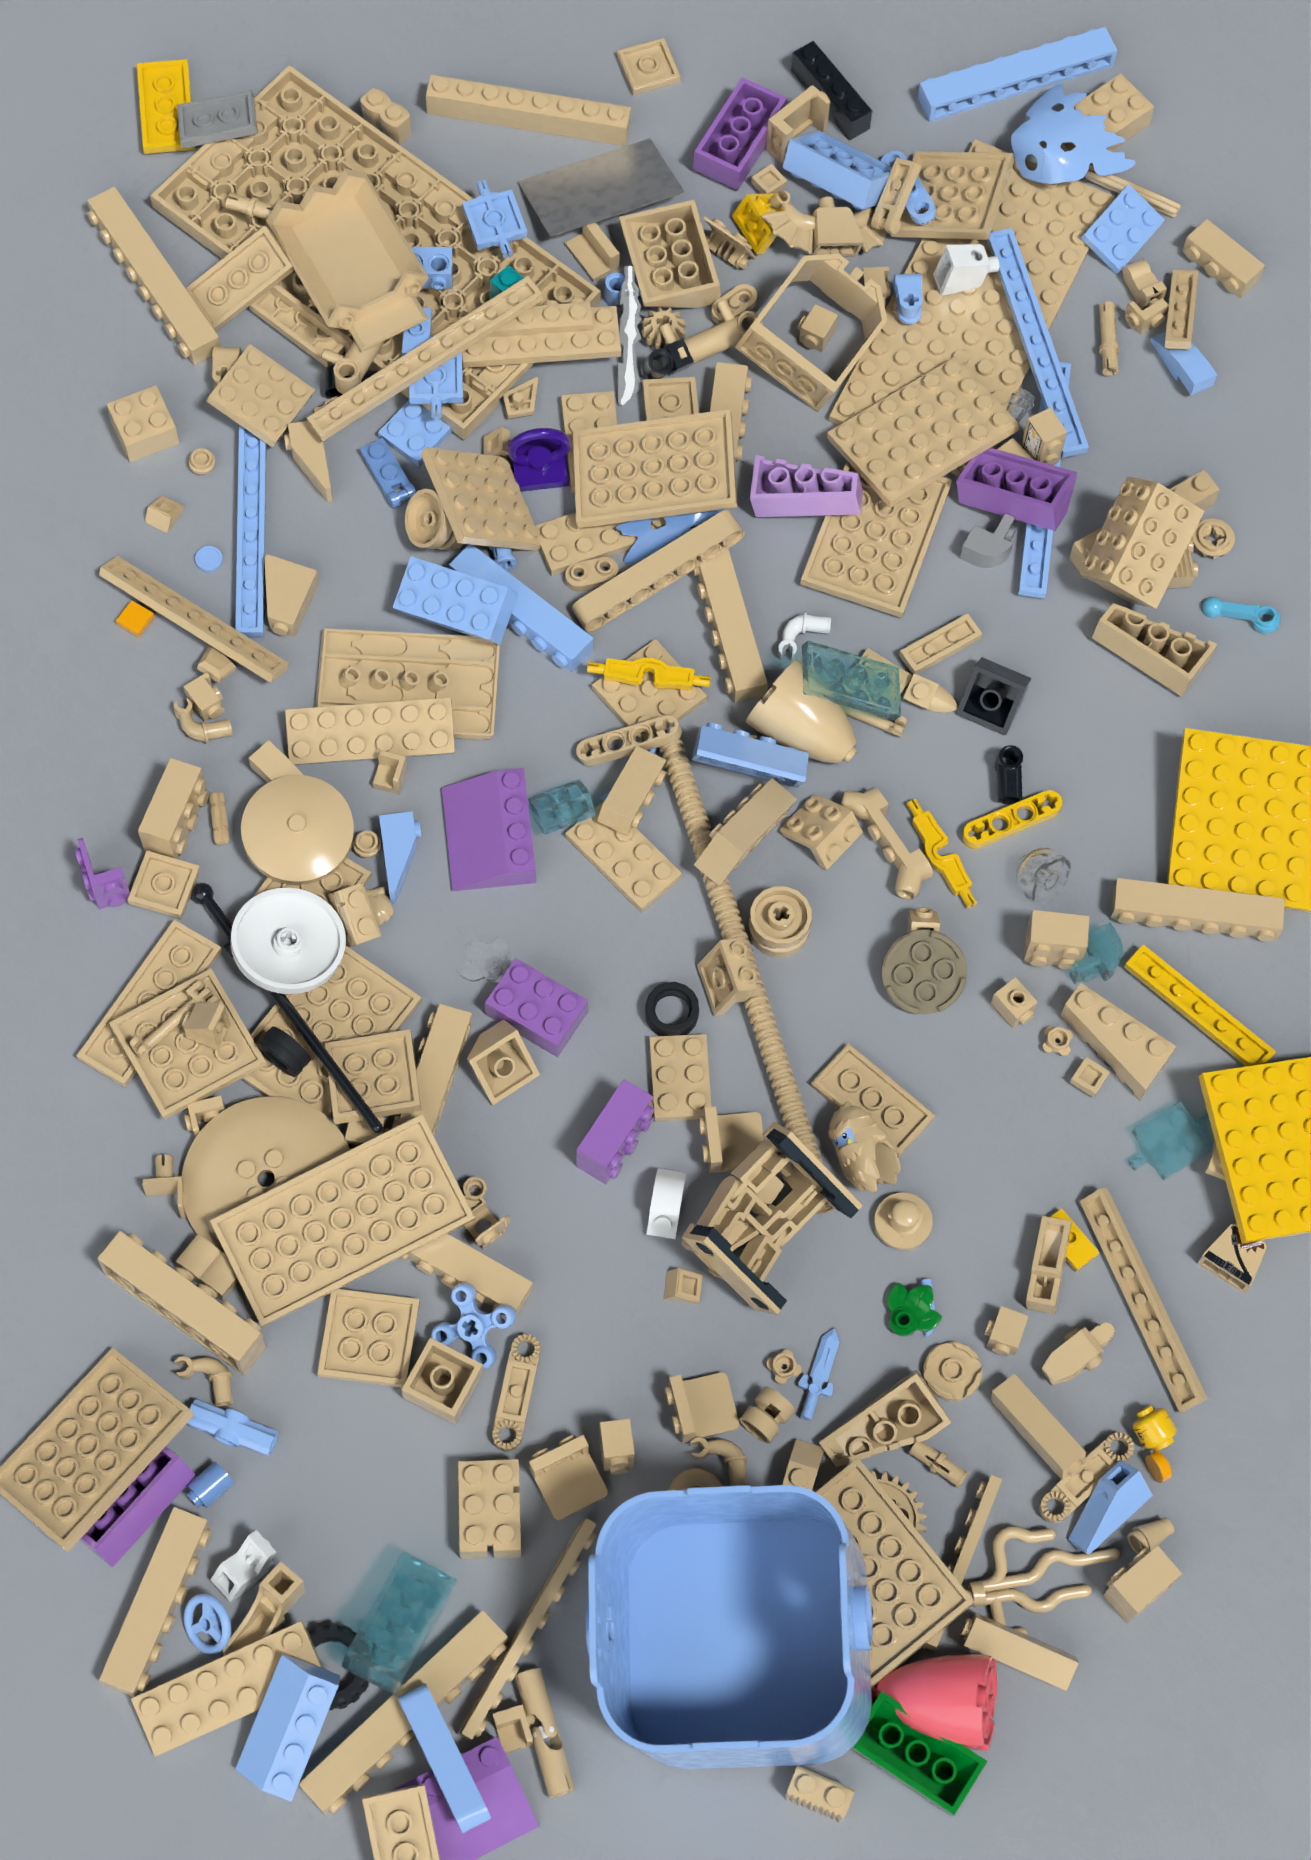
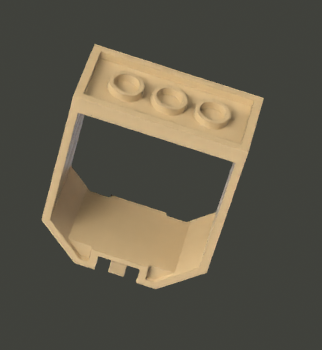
[735,254,887,412]

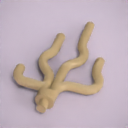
[966,1526,1120,1635]

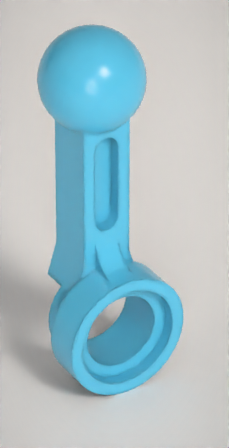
[1202,597,1280,634]

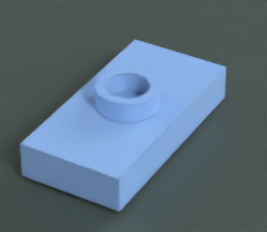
[402,308,432,356]

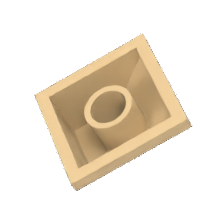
[467,1019,540,1105]

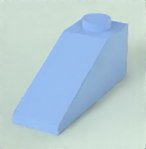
[379,811,421,903]

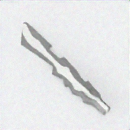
[618,266,641,406]

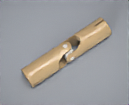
[515,1668,576,1798]

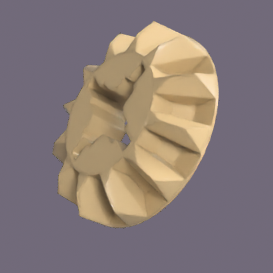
[1192,518,1235,559]

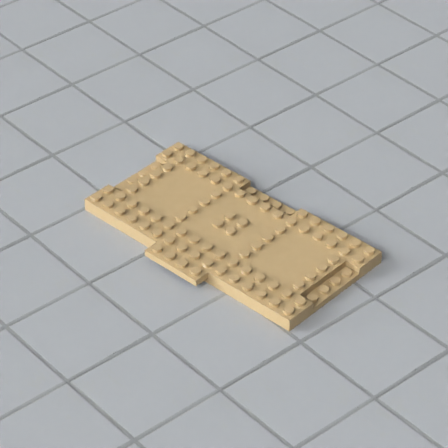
[150,65,601,440]

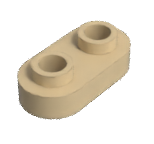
[711,284,758,325]
[565,557,618,592]

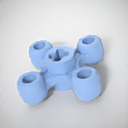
[431,1282,517,1369]

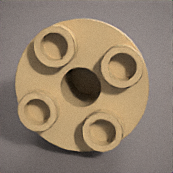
[874,1192,933,1251]

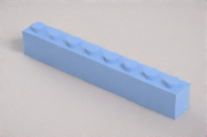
[918,27,1117,122]

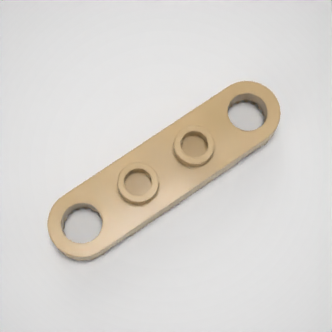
[492,1334,541,1452]
[1039,1432,1134,1523]

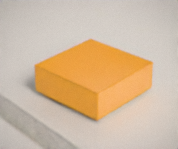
[116,600,155,638]

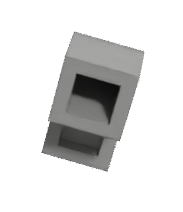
[960,513,1016,568]

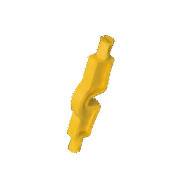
[587,658,711,690]
[907,799,978,908]

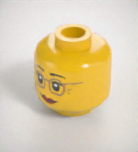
[1132,1405,1177,1452]

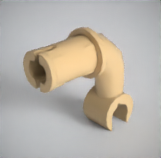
[174,697,233,743]
[174,1356,233,1407]
[690,1437,748,1486]

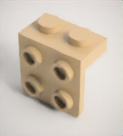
[780,795,863,870]
[699,1106,764,1173]
[665,1373,739,1443]
[529,1435,608,1521]

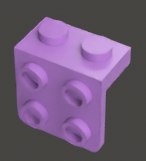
[74,838,130,909]

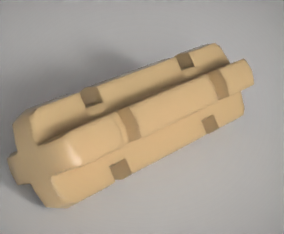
[209,792,230,846]

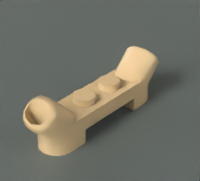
[841,787,933,899]

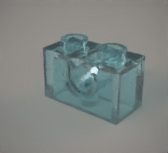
[528,779,596,835]

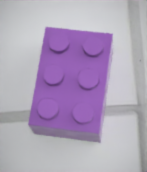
[485,958,588,1058]
[577,1079,655,1185]

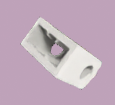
[933,244,999,296]

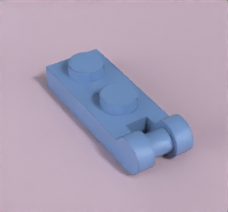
[360,438,416,509]

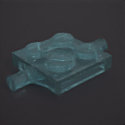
[1128,1102,1212,1181]

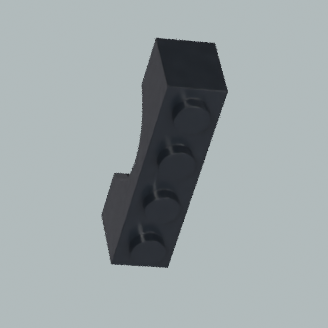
[791,41,872,141]

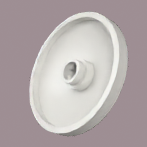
[230,888,346,994]

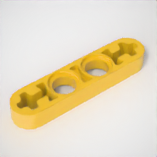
[962,790,1063,849]

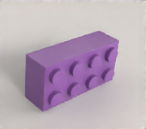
[693,77,787,190]

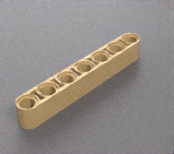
[572,510,744,632]

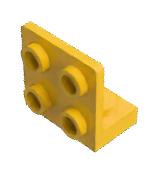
[732,193,790,254]

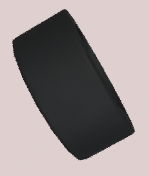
[645,982,699,1036]

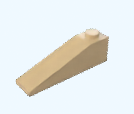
[819,1369,952,1467]

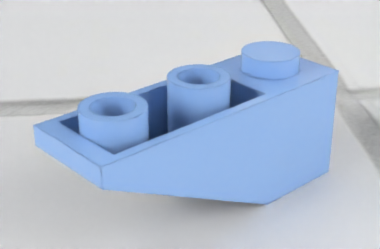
[1068,1460,1153,1555]

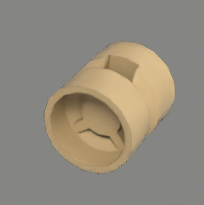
[739,1387,795,1444]

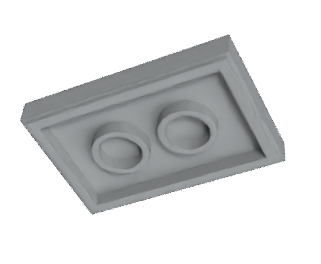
[177,90,258,148]

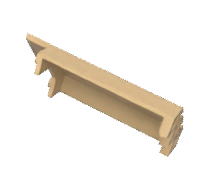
[266,168,429,352]

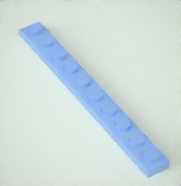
[987,228,1089,458]
[1018,362,1071,599]
[235,425,266,637]

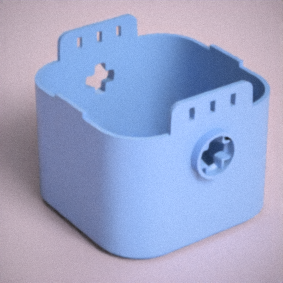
[586,1485,873,1769]

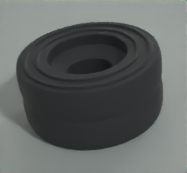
[257,1026,311,1077]

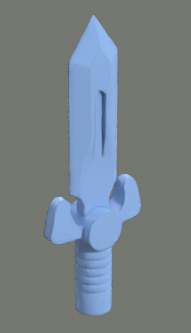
[798,1327,840,1421]

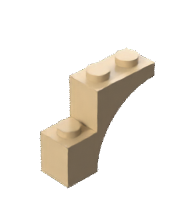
[221,1561,305,1655]

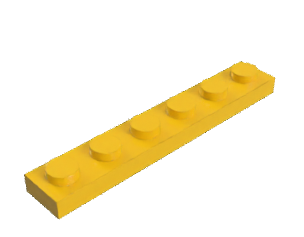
[1124,944,1276,1066]

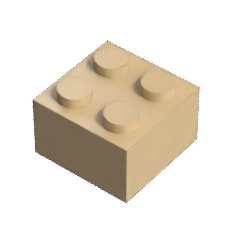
[106,385,180,462]
[1023,910,1089,970]
[401,1338,484,1425]
[1103,1545,1182,1623]

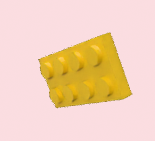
[137,59,195,154]

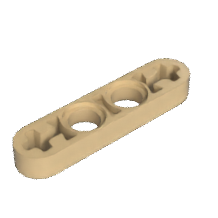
[576,715,682,767]

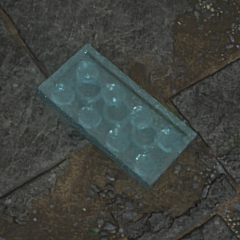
[802,641,901,720]

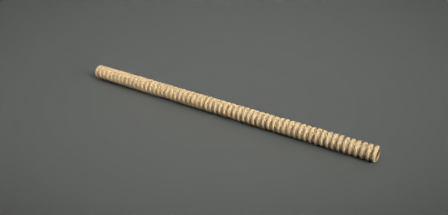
[660,732,834,1214]

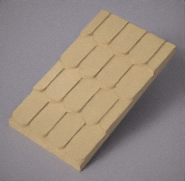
[315,628,500,740]

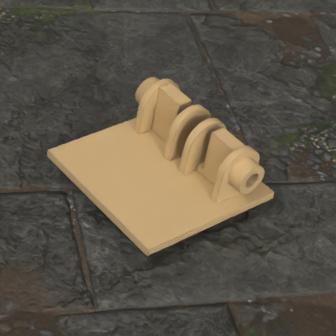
[703,217,756,270]

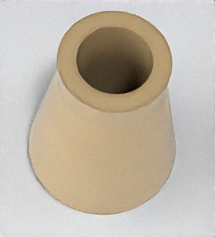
[1128,1517,1174,1554]

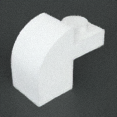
[647,1168,686,1239]
[211,1530,276,1602]

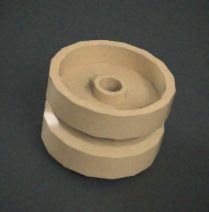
[405,488,463,551]
[748,886,812,958]

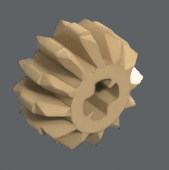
[642,306,686,349]

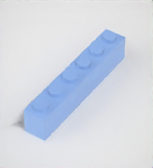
[449,544,593,672]

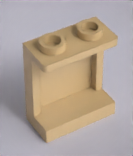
[766,85,830,165]

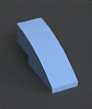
[1150,331,1217,395]

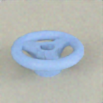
[184,1593,231,1654]

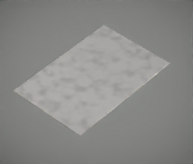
[517,139,685,237]

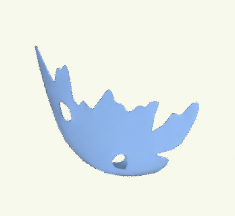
[1011,84,1136,184]

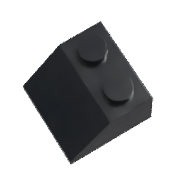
[956,657,1032,735]

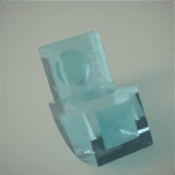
[1069,922,1123,984]

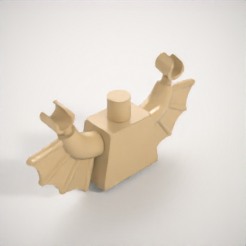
[762,190,890,257]

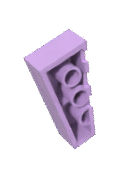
[750,455,863,517]

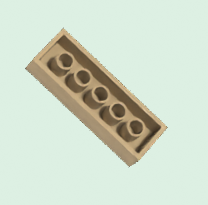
[97,1231,266,1376]

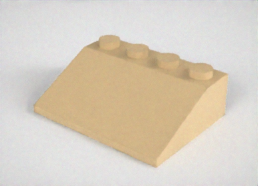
[619,200,721,308]

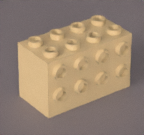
[1080,476,1204,609]

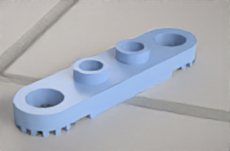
[881,151,937,225]

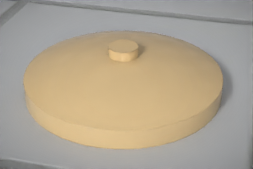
[241,775,354,885]

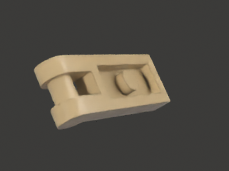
[871,157,921,234]

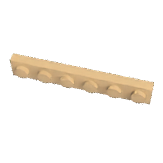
[923,1475,1002,1652]

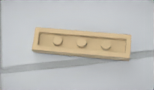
[1165,270,1199,349]

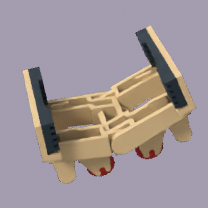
[682,1122,863,1315]

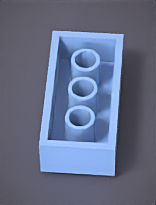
[393,556,518,645]

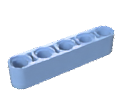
[397,1683,491,1834]

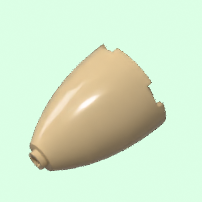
[745,659,858,764]

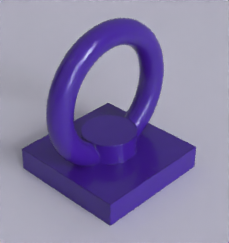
[507,428,571,492]

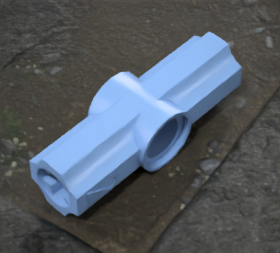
[186,1399,279,1457]

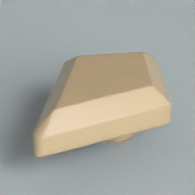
[503,377,538,419]
[197,645,236,683]

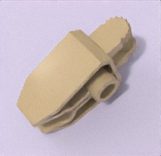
[1042,1322,1115,1385]

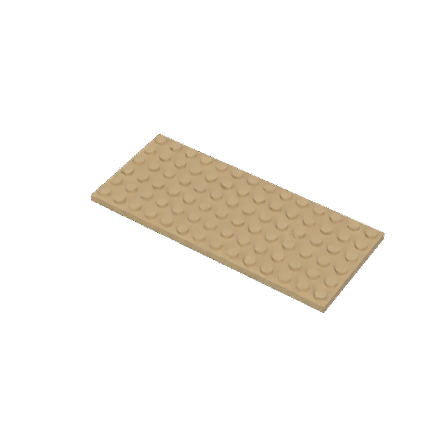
[829,139,1115,476]

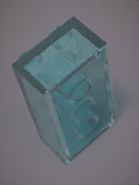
[341,1551,457,1696]

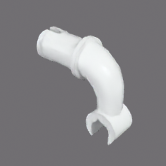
[778,612,831,661]

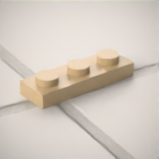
[899,613,983,675]

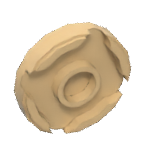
[923,1342,983,1401]

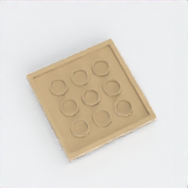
[890,151,1014,240]
[421,447,541,551]
[109,968,267,1120]

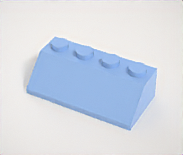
[783,130,892,210]
[691,723,809,788]
[235,1653,340,1801]

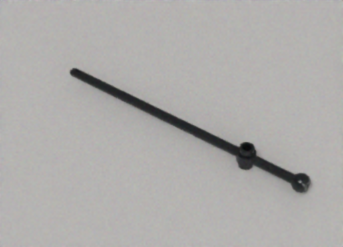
[191,883,383,1133]

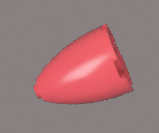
[872,1654,998,1751]

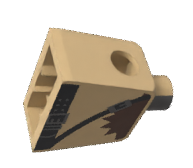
[1197,1223,1267,1294]

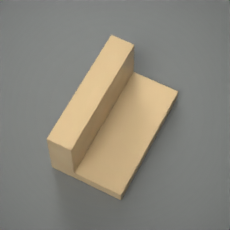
[565,222,620,282]

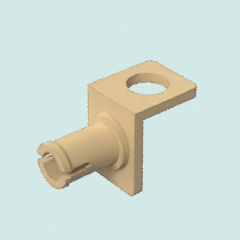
[142,1154,186,1219]

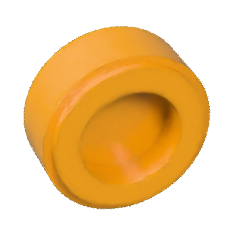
[1145,1451,1172,1483]

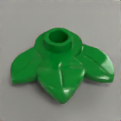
[887,1283,942,1337]

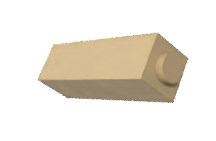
[992,1373,1086,1480]
[960,1612,1079,1691]

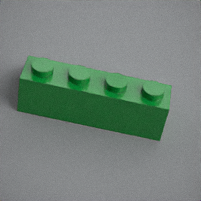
[851,1691,988,1817]

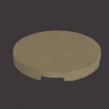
[881,929,967,1014]

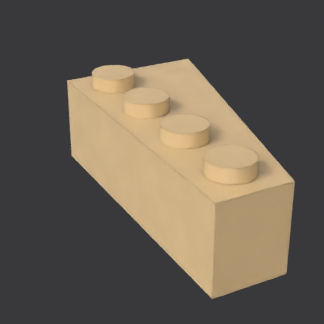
[1092,603,1218,697]
[694,778,797,887]
[1061,983,1177,1101]

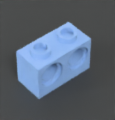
[411,247,453,290]

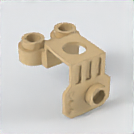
[463,1177,510,1250]

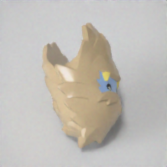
[828,1101,901,1193]

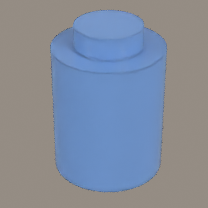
[186,1461,235,1508]

